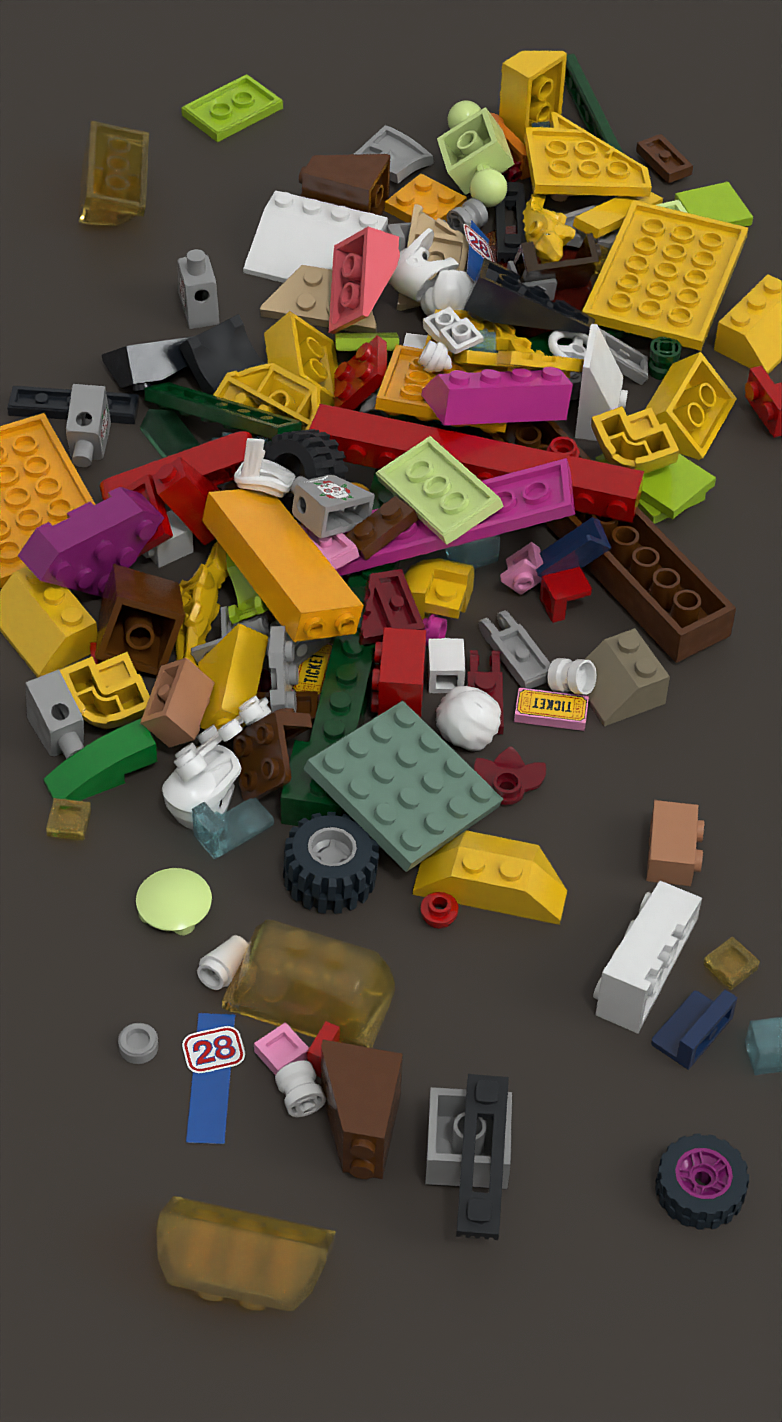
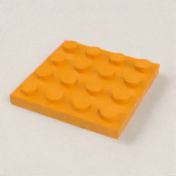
[375,344,507,433]

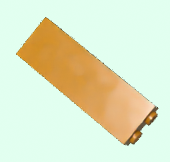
[202,489,364,642]

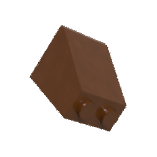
[299,154,390,216]
[95,564,185,676]
[321,1040,403,1179]

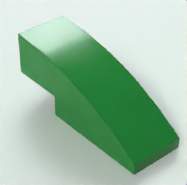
[43,719,158,809]

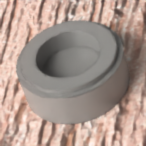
[118,1023,159,1064]

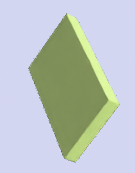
[375,436,504,545]

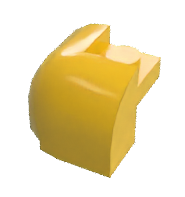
[591,406,679,474]
[404,558,474,621]
[59,652,150,729]

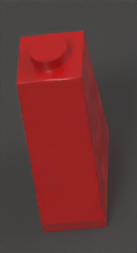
[153,457,220,546]

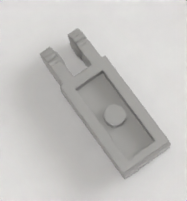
[478,610,551,689]

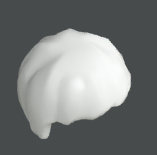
[420,269,473,316]
[436,686,501,752]

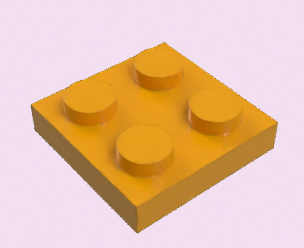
[384,174,467,223]

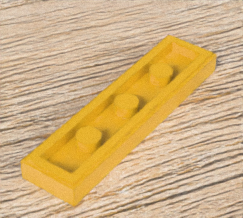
[573,192,663,239]

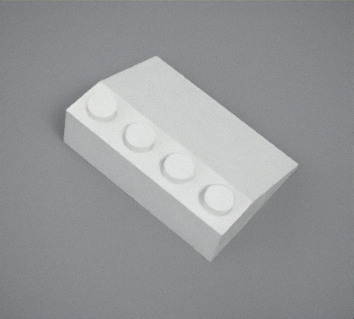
[243,190,388,283]

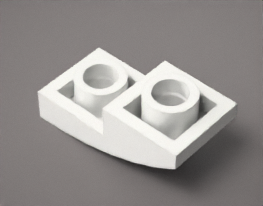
[423,307,484,354]

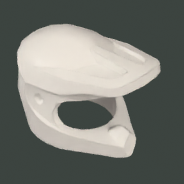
[388,228,459,302]
[162,745,242,830]

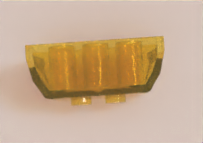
[78,121,149,226]
[222,919,395,1048]
[157,1196,336,1311]

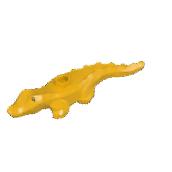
[523,187,576,264]
[176,541,229,667]

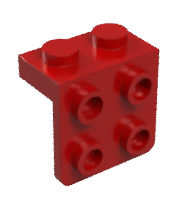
[745,365,782,438]

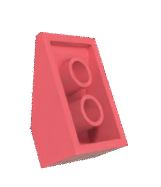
[328,226,400,334]

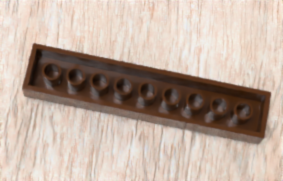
[482,420,736,663]

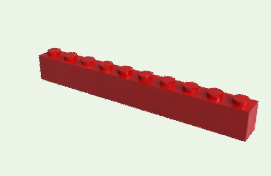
[309,404,644,523]

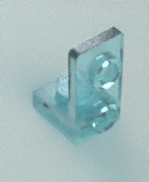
[192,797,274,859]

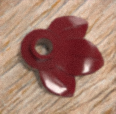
[474,746,546,805]

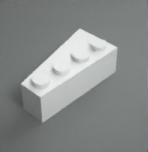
[593,881,702,1033]

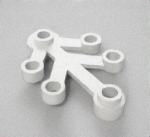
[174,695,271,782]

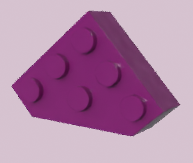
[18,487,164,597]

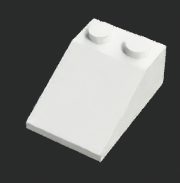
[575,324,628,441]

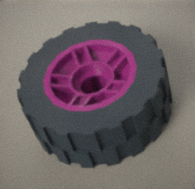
[655,1133,749,1230]

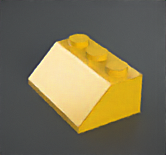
[499,51,567,144]
[714,274,782,374]
[264,311,338,406]
[646,352,737,460]
[0,566,98,678]

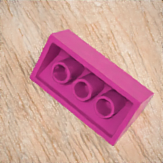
[421,367,573,425]

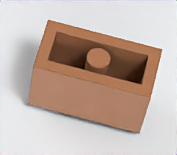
[140,658,215,747]
[646,800,704,886]

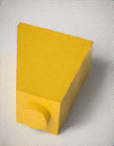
[198,623,268,739]

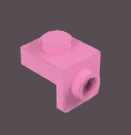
[500,542,544,595]

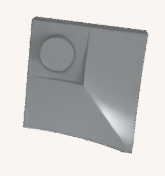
[354,125,434,183]

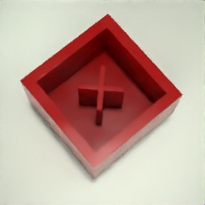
[371,627,427,718]

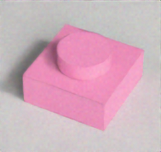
[254,1022,309,1075]

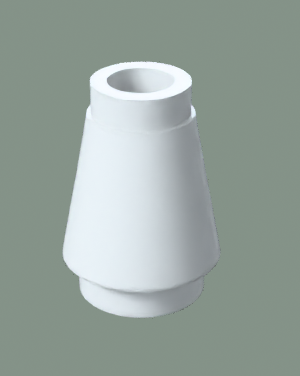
[197,935,249,990]

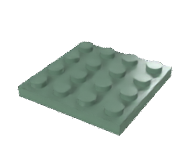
[303,701,504,872]

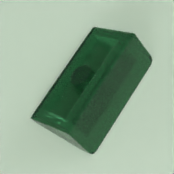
[140,409,201,458]

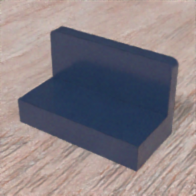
[536,517,611,578]
[651,989,738,1070]

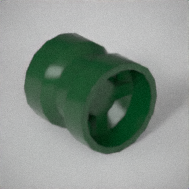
[648,336,682,380]

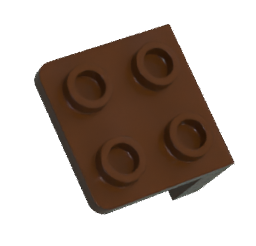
[233,708,312,802]

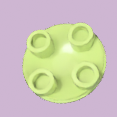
[136,868,212,935]

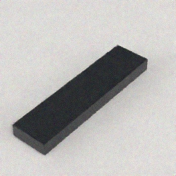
[7,386,140,425]

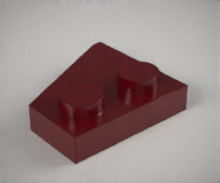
[359,569,425,645]

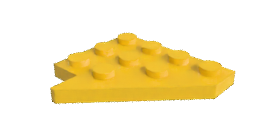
[524,112,652,197]

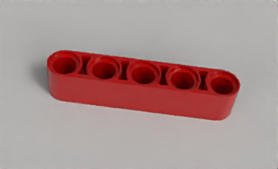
[99,431,253,504]

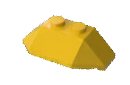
[213,362,320,430]
[413,830,567,925]

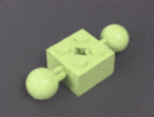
[437,100,515,207]

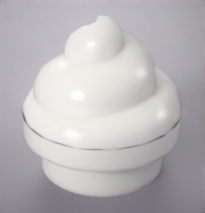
[418,340,452,373]

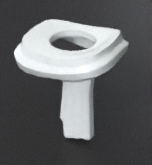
[234,438,296,497]

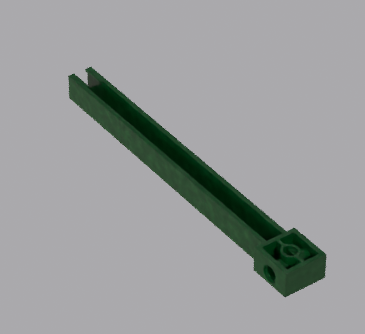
[281,414,430,826]

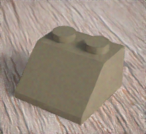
[582,628,670,726]

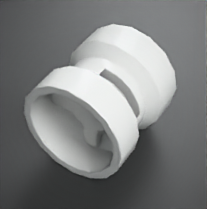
[547,658,597,695]
[275,1060,326,1117]

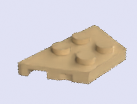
[397,204,469,311]
[260,265,377,333]

